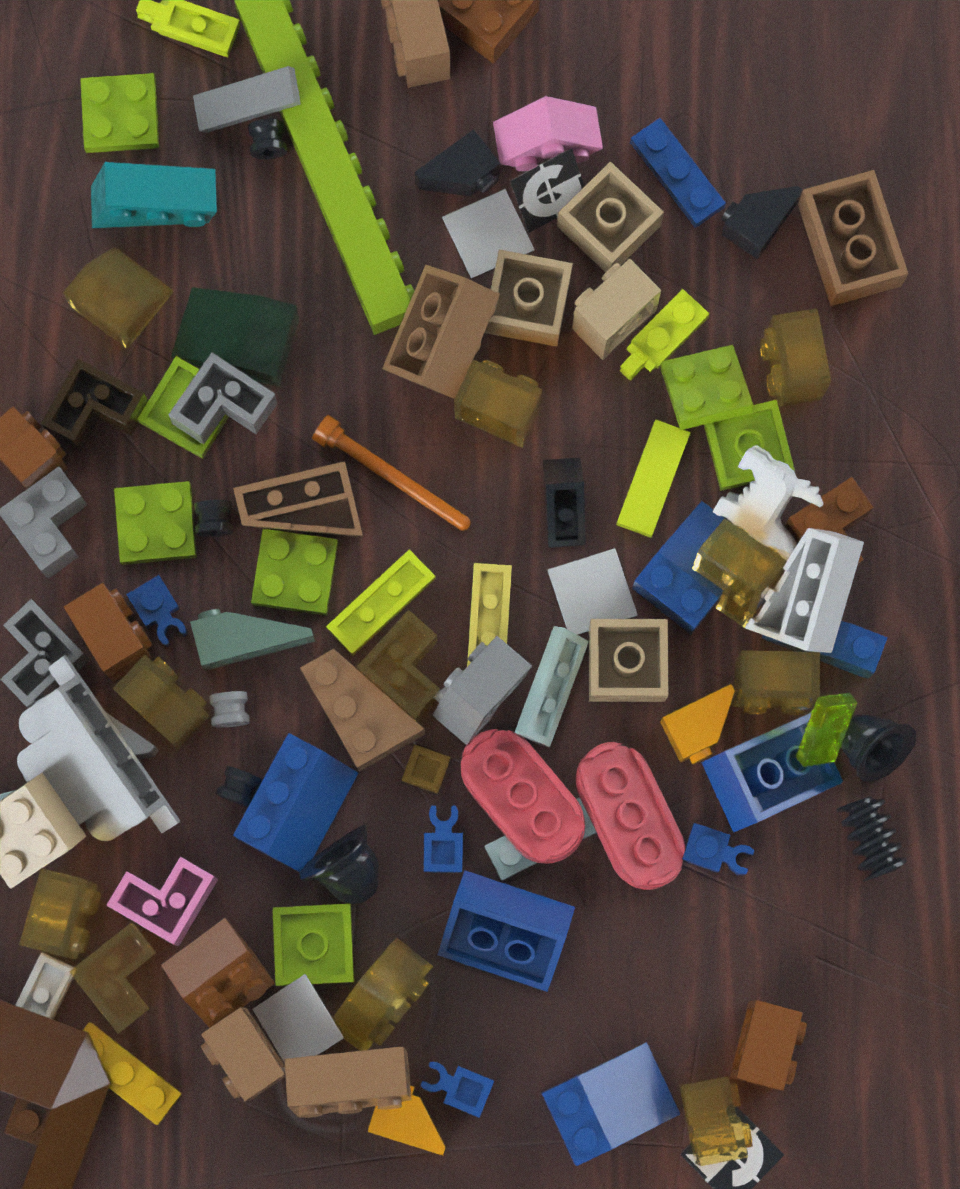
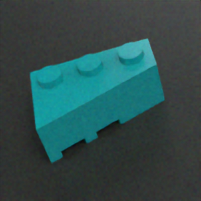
[91,162,217,228]

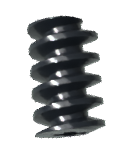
[836,796,908,882]

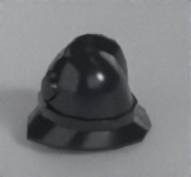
[836,714,916,782]
[300,825,379,905]

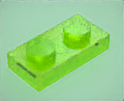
[796,693,858,767]

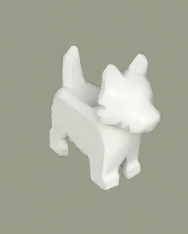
[713,445,824,571]

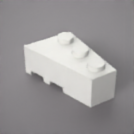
[745,528,864,653]

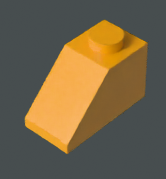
[660,684,735,764]
[368,1086,446,1155]

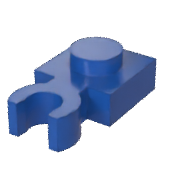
[126,575,188,647]
[424,806,463,873]
[682,823,754,875]
[421,1062,494,1118]

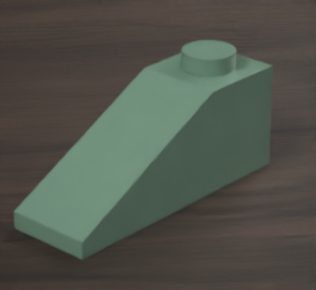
[190,609,315,671]

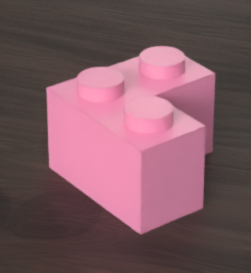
[493,96,603,171]
[107,857,218,946]

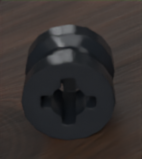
[248,119,287,160]
[194,500,234,537]
[215,766,262,808]

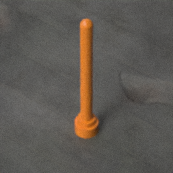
[312,414,471,531]

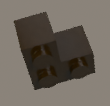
[41,359,148,451]

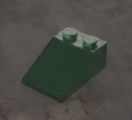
[171,287,299,387]

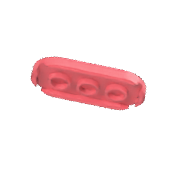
[461,729,585,864]
[576,742,686,890]

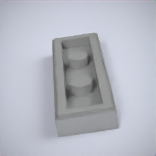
[193,66,301,133]

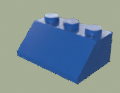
[233,733,359,873]
[437,871,575,992]

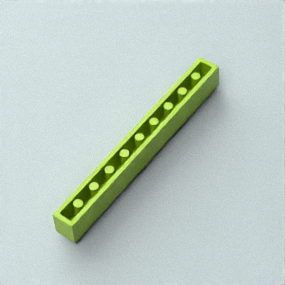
[234,0,414,335]

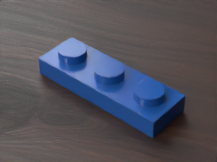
[630,118,726,228]

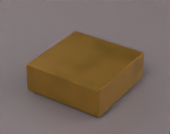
[402,745,451,794]

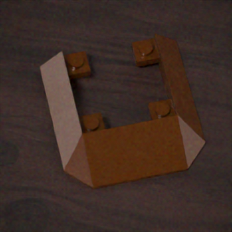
[0,1000,111,1189]

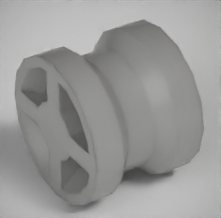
[209,691,250,728]

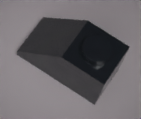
[414,129,501,196]
[721,186,803,259]
[543,457,586,548]

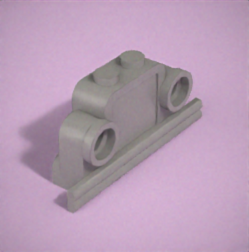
[17,655,180,841]

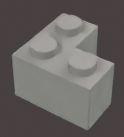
[168,353,277,445]
[0,467,88,579]
[1,599,90,708]
[433,636,532,745]

